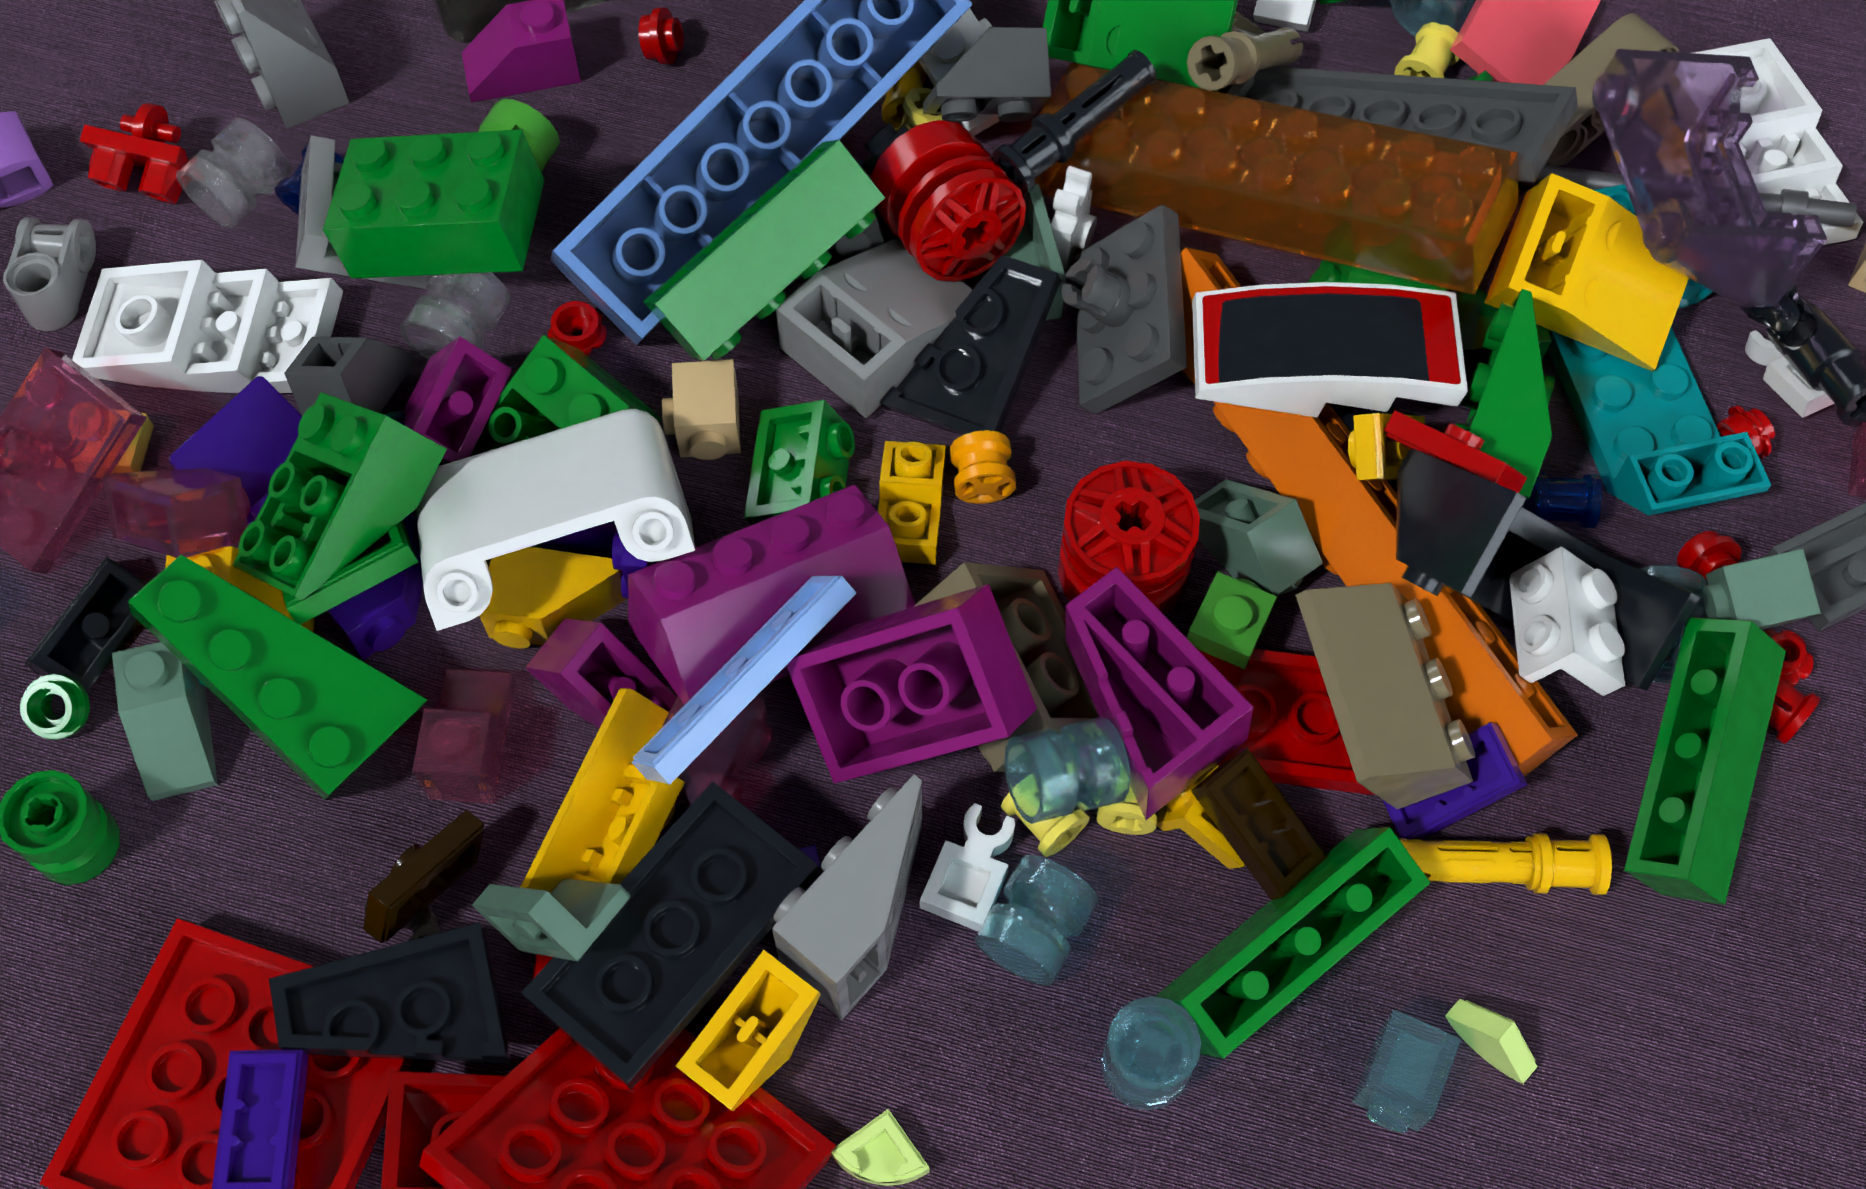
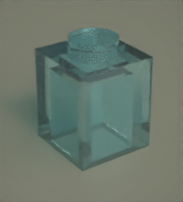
[1352,1009,1461,1133]

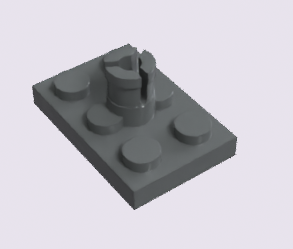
[1061,204,1187,414]

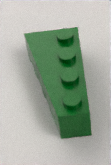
[128,555,427,801]

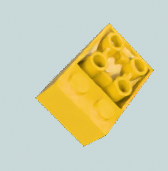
[1484,173,1696,371]

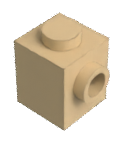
[662,359,741,460]

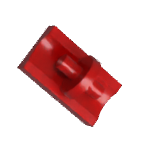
[79,102,206,205]

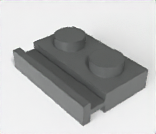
[1765,503,1866,632]

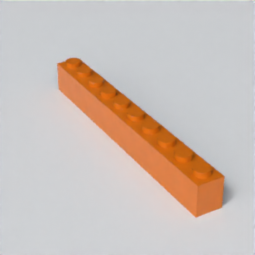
[1181,247,1578,777]

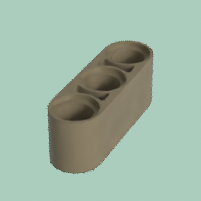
[1544,13,1679,167]

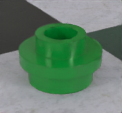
[20,674,90,740]

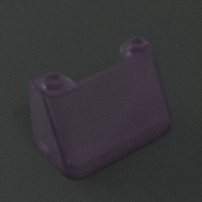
[1592,49,1827,308]

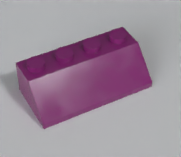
[628,484,915,705]

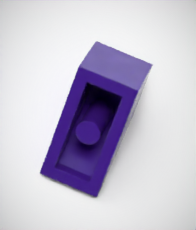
[323,511,423,661]

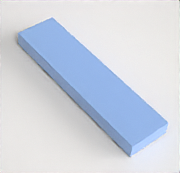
[631,576,856,785]

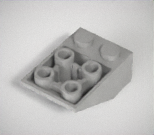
[214,0,350,129]
[776,238,972,418]
[772,774,922,1020]

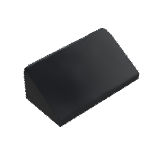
[24,556,148,692]

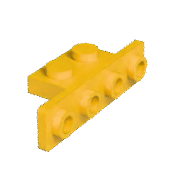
[520,688,685,893]

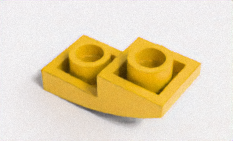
[878,441,946,565]

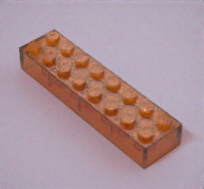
[1030,63,1518,295]

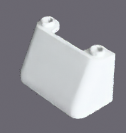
[416,409,695,631]

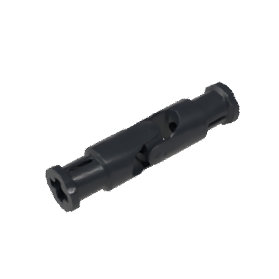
[1703,229,1866,426]

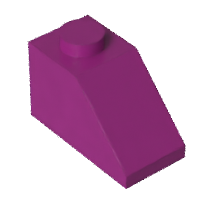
[461,0,581,103]
[405,336,512,465]
[525,618,684,728]

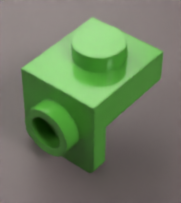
[1187,571,1277,670]

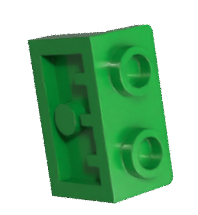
[744,400,855,525]

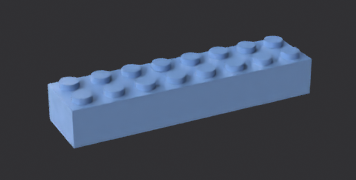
[550,0,973,346]

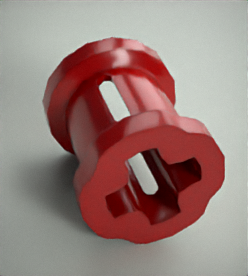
[1768,678,1821,745]

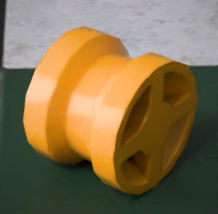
[950,430,1016,504]

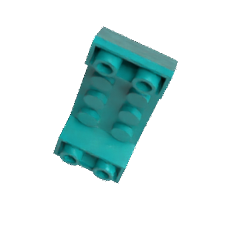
[1518,182,1771,516]

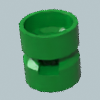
[0,770,120,885]

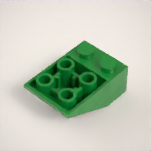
[1043,0,1238,91]
[1456,289,1552,500]
[471,334,663,548]
[232,392,447,601]

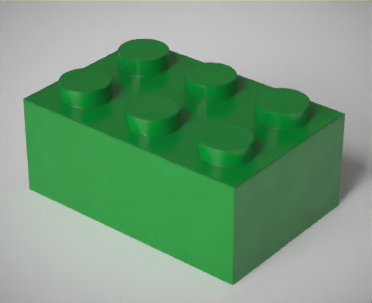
[323,129,545,279]

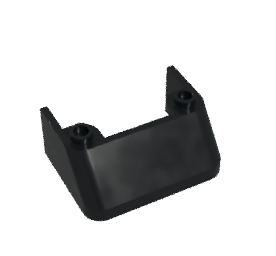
[1396,448,1700,691]

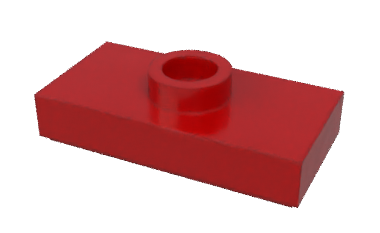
[1384,410,1527,493]

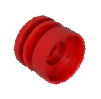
[870,120,1026,282]
[1058,461,1200,616]

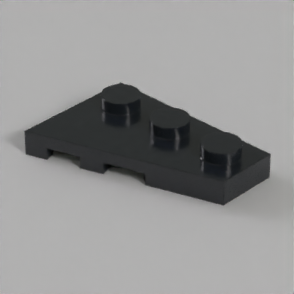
[879,255,1061,436]
[269,922,511,1063]

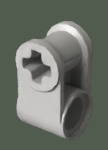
[3,217,96,332]

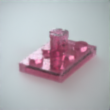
[0,347,147,574]

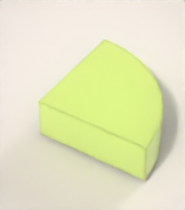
[1445,999,1538,1084]
[831,1109,930,1186]

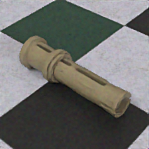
[1187,27,1303,91]

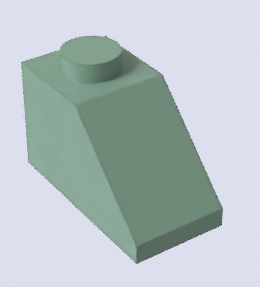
[1194,479,1323,596]
[1702,549,1821,630]
[112,642,218,801]

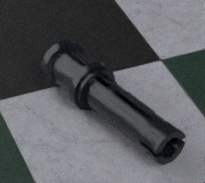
[993,50,1157,194]

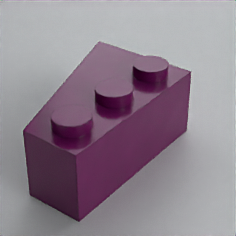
[1066,567,1254,820]

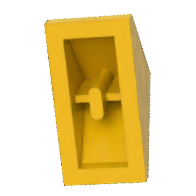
[676,950,821,1111]

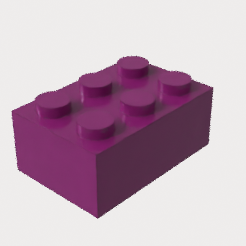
[786,584,1037,784]

